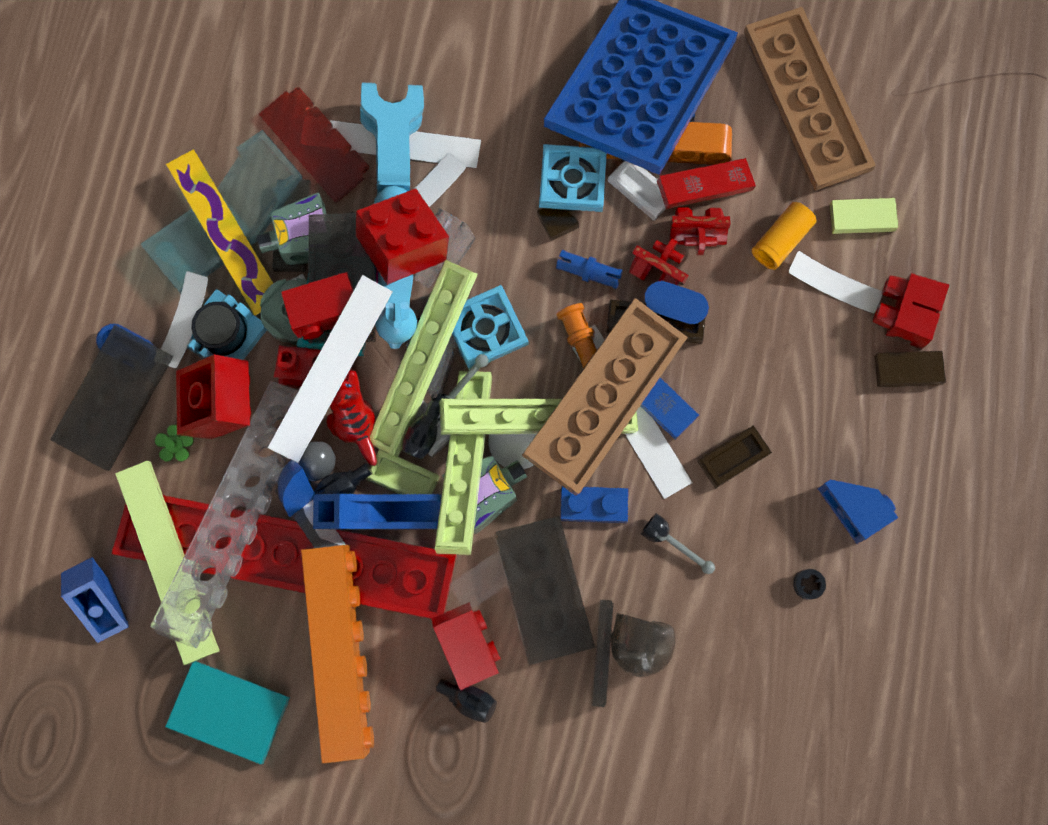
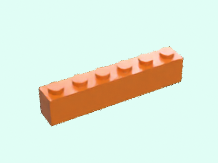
[301,545,374,763]

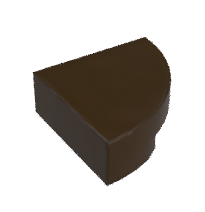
[537,208,579,241]

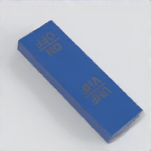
[640,378,699,440]

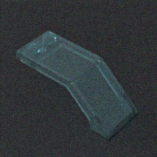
[141,130,302,294]

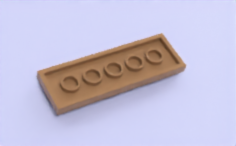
[744,7,876,191]
[521,298,688,496]

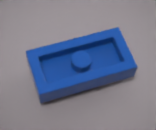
[560,486,628,523]

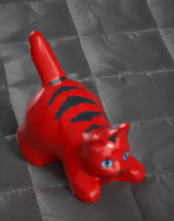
[327,370,377,466]

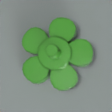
[155,425,194,462]

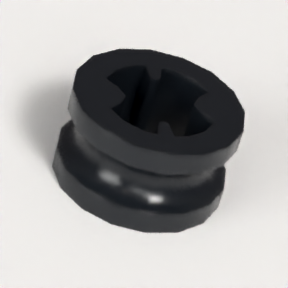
[793,569,826,600]

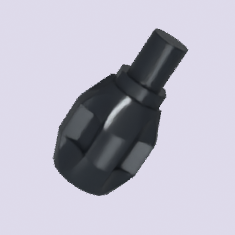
[402,400,440,460]
[314,463,373,494]
[436,679,497,723]

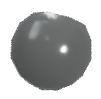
[297,441,336,481]

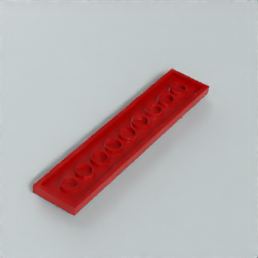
[112,495,457,619]

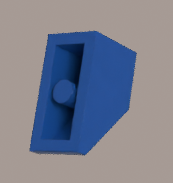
[818,479,898,544]
[61,557,129,643]

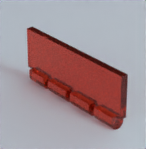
[259,87,369,203]

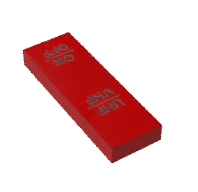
[657,158,756,209]

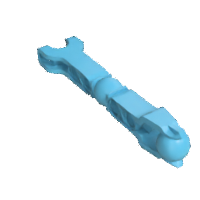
[360,82,424,349]

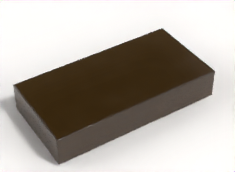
[874,351,946,387]
[697,425,772,489]

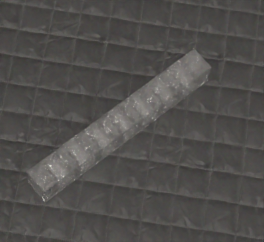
[150,381,298,649]

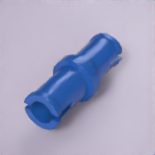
[556,250,623,289]

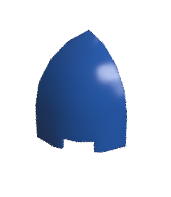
[278,459,315,517]

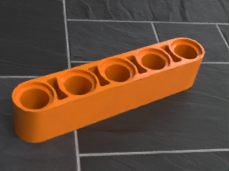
[579,122,732,165]

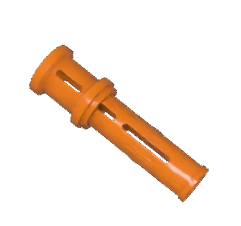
[556,303,597,369]

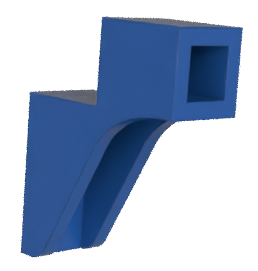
[313,494,442,530]

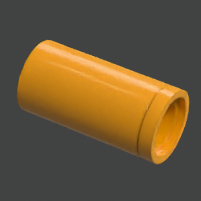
[752,202,817,270]

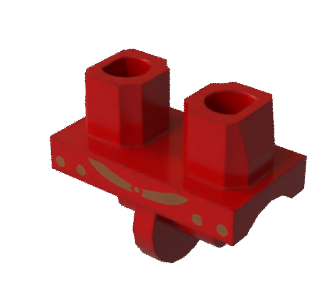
[669,207,731,256]
[629,238,689,286]

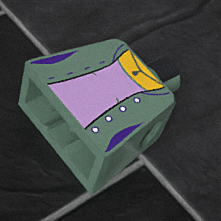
[257,193,337,265]
[442,456,527,534]

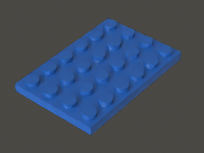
[544,0,738,175]

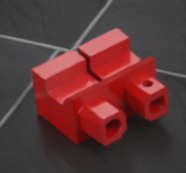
[872,273,949,350]
[274,345,321,389]

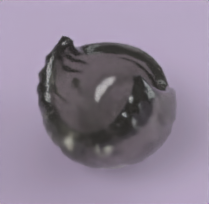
[611,613,676,678]

